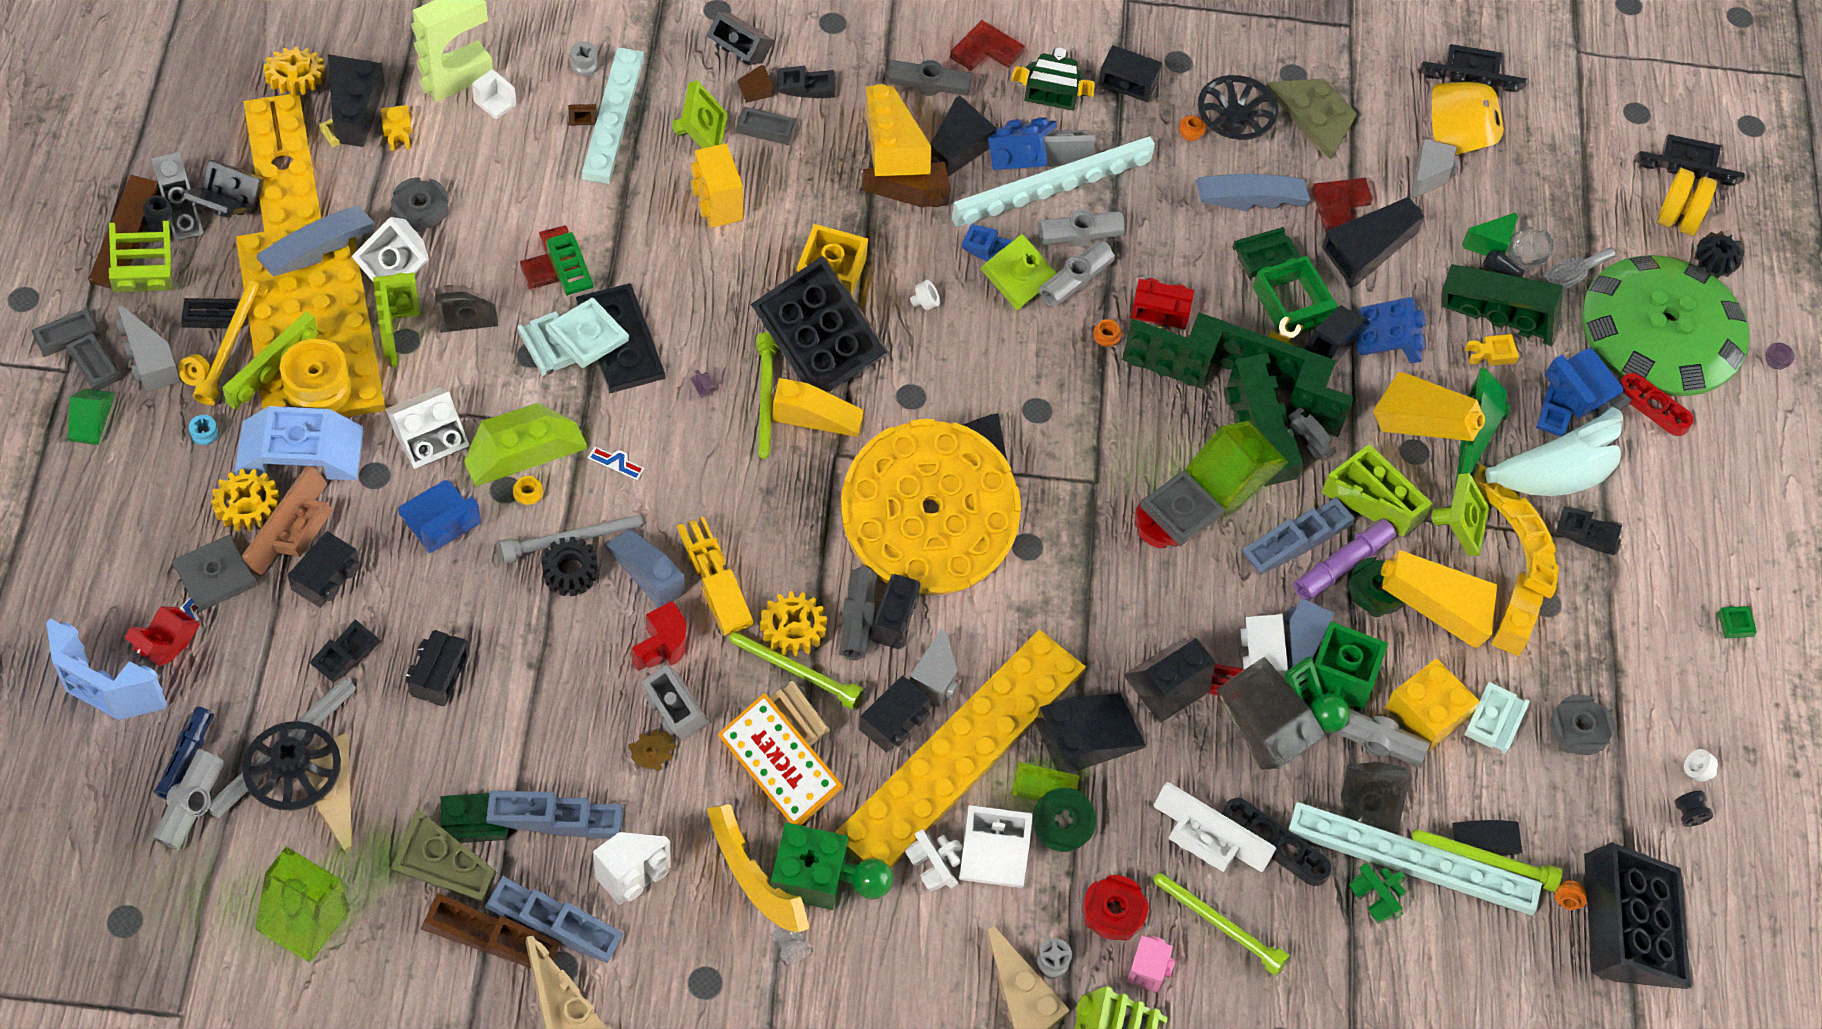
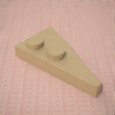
[305,732,353,855]
[987,925,1070,1029]
[525,936,611,1029]

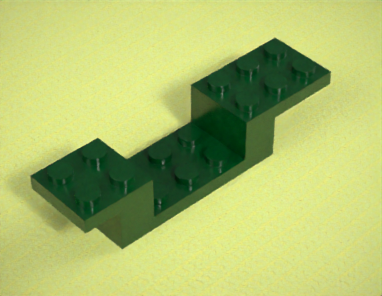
[1122,312,1354,437]

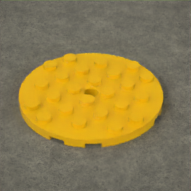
[841,419,1021,595]

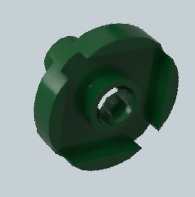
[1348,557,1405,617]
[1032,787,1096,852]

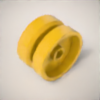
[1656,167,1717,237]
[279,338,351,411]

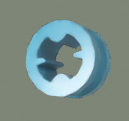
[189,415,218,445]

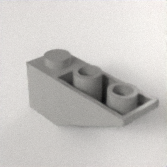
[151,152,204,242]
[116,306,181,392]

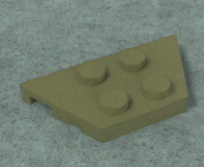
[1266,78,1357,159]

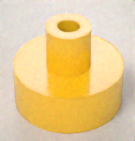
[178,354,210,386]

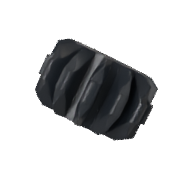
[1694,230,1745,278]

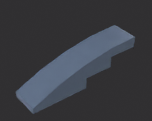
[1196,174,1310,211]
[257,205,375,277]
[1242,497,1355,574]
[486,791,623,839]
[485,876,623,963]

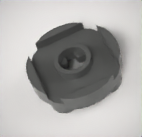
[391,177,449,232]
[1286,407,1336,461]
[1550,695,1614,755]

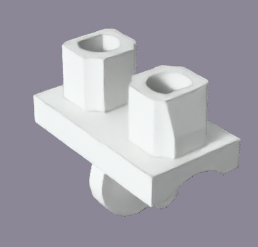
[905,829,963,892]

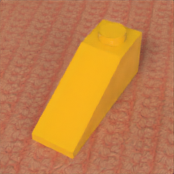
[772,378,864,437]
[1491,572,1544,656]

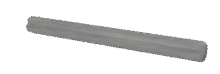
[208,678,356,818]

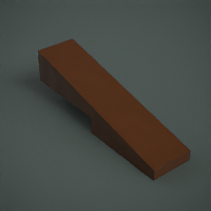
[88,175,162,289]
[421,893,561,968]

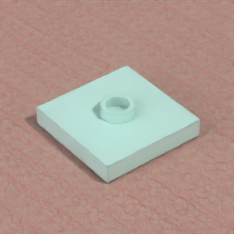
[546,297,629,369]

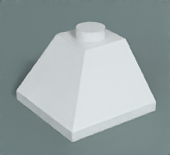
[352,217,429,281]

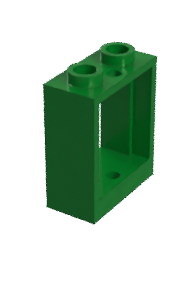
[1253,256,1338,333]

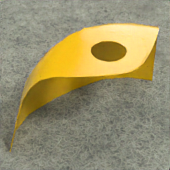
[1432,82,1504,155]

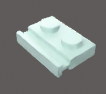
[518,311,577,376]
[1464,682,1530,755]

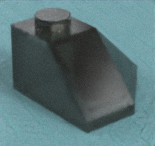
[434,285,498,333]
[1340,761,1410,835]

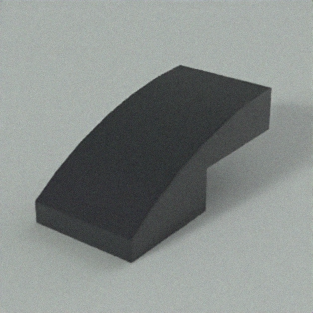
[778,66,836,98]
[1557,506,1622,555]
[309,619,380,683]
[1452,820,1523,856]

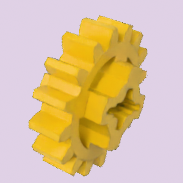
[263,47,325,96]
[211,469,280,532]
[760,591,827,657]

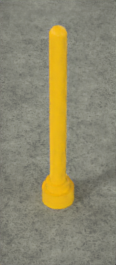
[192,280,259,406]

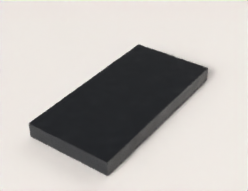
[576,283,665,394]

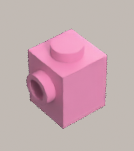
[1126,936,1175,993]

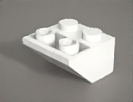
[386,387,469,469]
[959,805,1032,888]
[593,832,671,905]

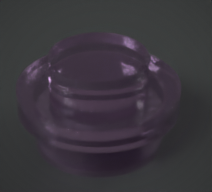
[1766,343,1795,370]
[690,370,715,398]

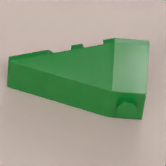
[1454,367,1510,493]

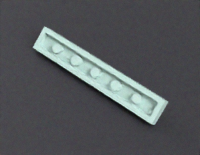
[582,47,644,184]

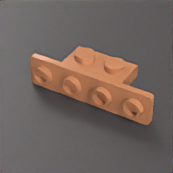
[242,466,333,575]

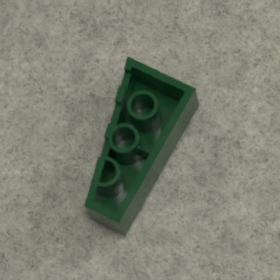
[1224,353,1303,486]

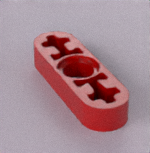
[1620,373,1693,436]

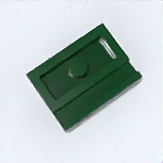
[1232,227,1301,279]
[440,793,507,843]

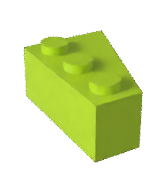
[1321,444,1432,537]

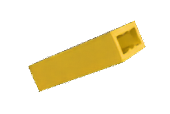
[1373,372,1485,441]
[1381,550,1497,648]

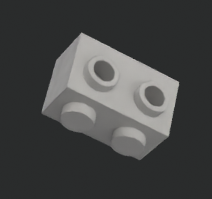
[641,664,709,740]

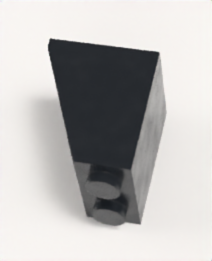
[1124,638,1215,723]

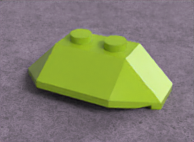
[464,402,587,487]

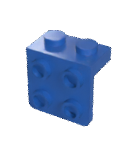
[988,117,1057,170]
[1356,297,1426,364]
[1544,348,1623,419]
[398,480,481,554]

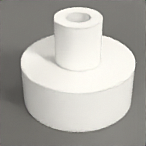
[910,280,940,310]
[1684,749,1718,782]

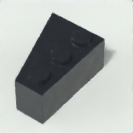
[328,54,385,147]

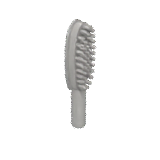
[1540,247,1615,290]

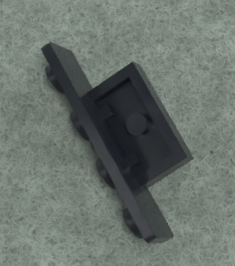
[1418,44,1528,92]
[1634,134,1746,186]

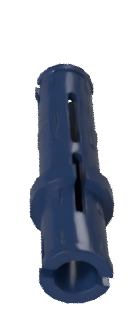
[154,707,214,800]

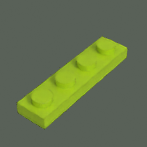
[222,311,318,410]

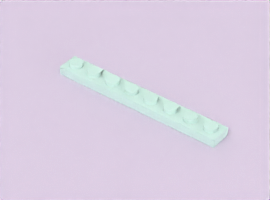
[952,136,1155,227]
[1288,802,1542,916]

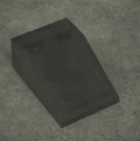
[1216,657,1325,769]

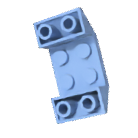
[234,406,364,480]
[46,618,167,720]

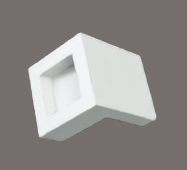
[472,69,516,119]

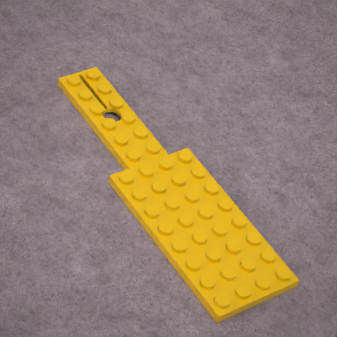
[236,93,386,418]

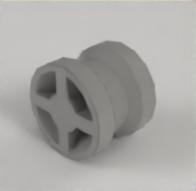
[570,42,598,77]
[1037,938,1072,979]

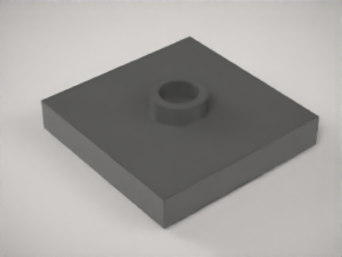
[1140,470,1225,547]
[172,535,256,612]

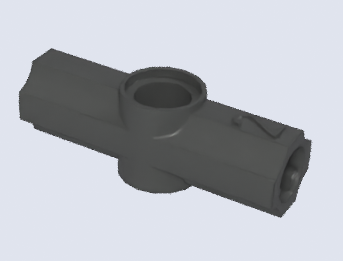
[888,60,972,96]
[839,567,877,661]

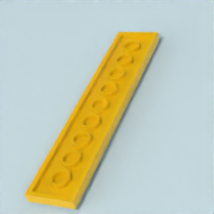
[835,629,1086,869]

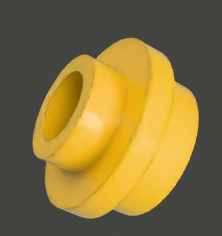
[513,476,543,505]

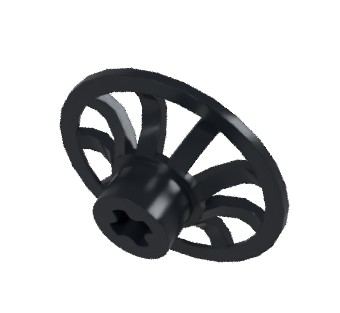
[1197,75,1278,140]
[242,721,341,811]

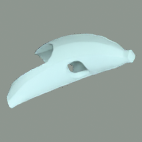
[1485,407,1624,496]

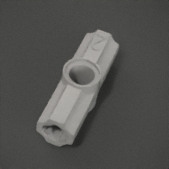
[1038,210,1125,246]
[1039,241,1115,307]
[1334,709,1430,767]
[153,749,224,851]

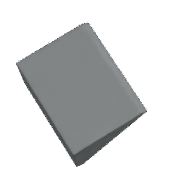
[1044,129,1095,166]

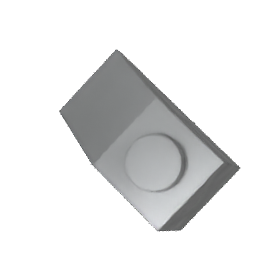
[1410,139,1459,198]
[909,629,959,707]

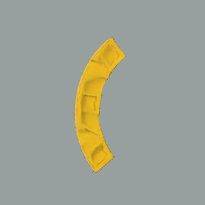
[1472,463,1559,599]
[706,804,809,932]

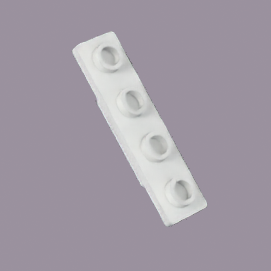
[1154,782,1276,872]

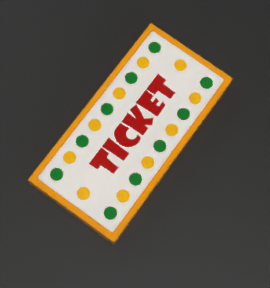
[717,693,844,826]

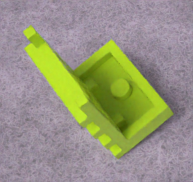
[109,221,173,292]
[373,272,421,367]
[1074,986,1168,1029]

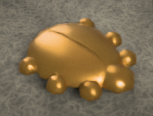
[628,729,676,771]

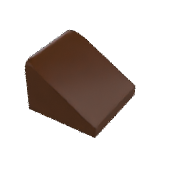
[737,65,772,103]
[568,104,597,126]

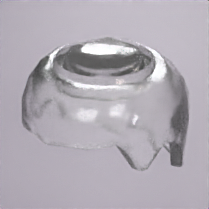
[1509,227,1554,269]

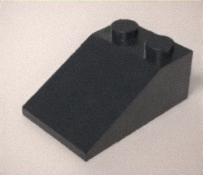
[1035,693,1146,777]

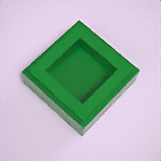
[1717,606,1757,639]

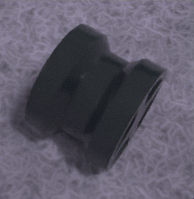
[1674,791,1713,827]

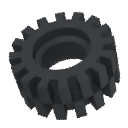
[542,537,598,596]

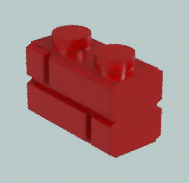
[1130,278,1194,330]

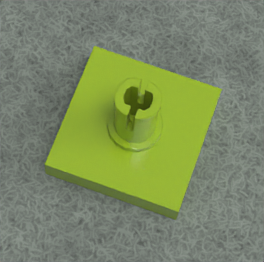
[672,80,728,149]
[980,234,1057,311]
[1432,473,1489,556]

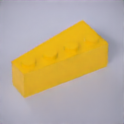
[866,84,931,176]

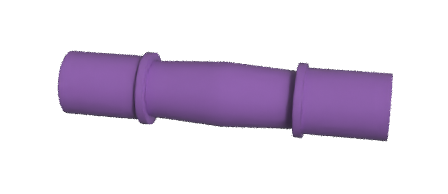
[1294,519,1396,601]

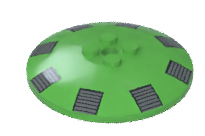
[1582,255,1749,396]

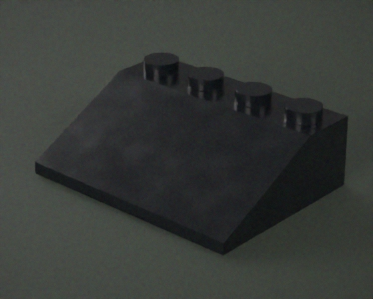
[750,256,890,393]
[1584,842,1691,989]

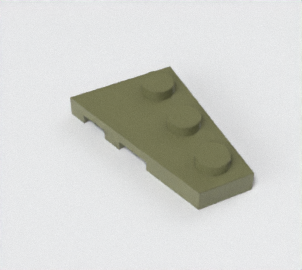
[391,808,497,903]

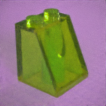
[1184,420,1288,518]
[255,846,350,963]

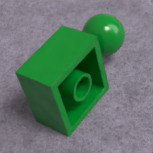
[1309,621,1388,733]
[770,822,894,910]

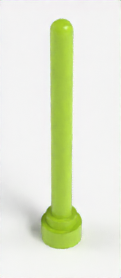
[756,332,779,459]
[729,632,865,711]
[1412,829,1562,892]
[1153,873,1290,977]

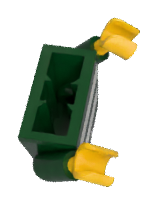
[1011,48,1095,111]

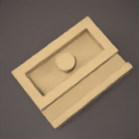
[770,680,830,746]

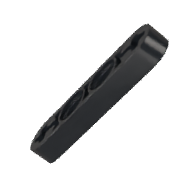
[1222,798,1331,886]

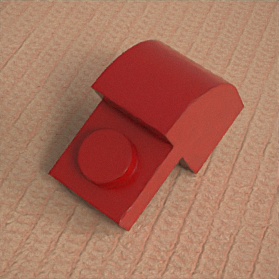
[631,600,687,671]
[124,606,200,666]

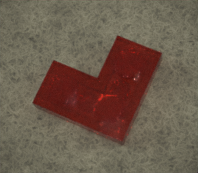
[950,20,1025,71]
[1311,178,1373,232]
[520,225,582,289]

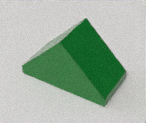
[1462,212,1518,256]
[68,389,115,445]

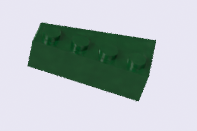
[1442,264,1563,347]

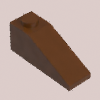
[861,162,950,208]

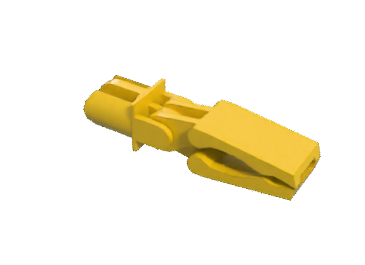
[676,516,753,636]

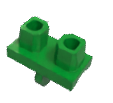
[1349,862,1407,924]

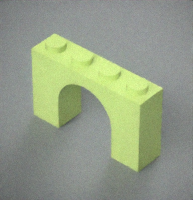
[411,0,493,102]

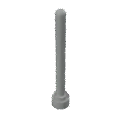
[498,515,643,564]

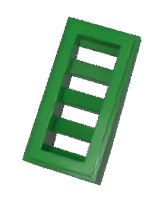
[546,232,594,296]
[1285,657,1323,724]

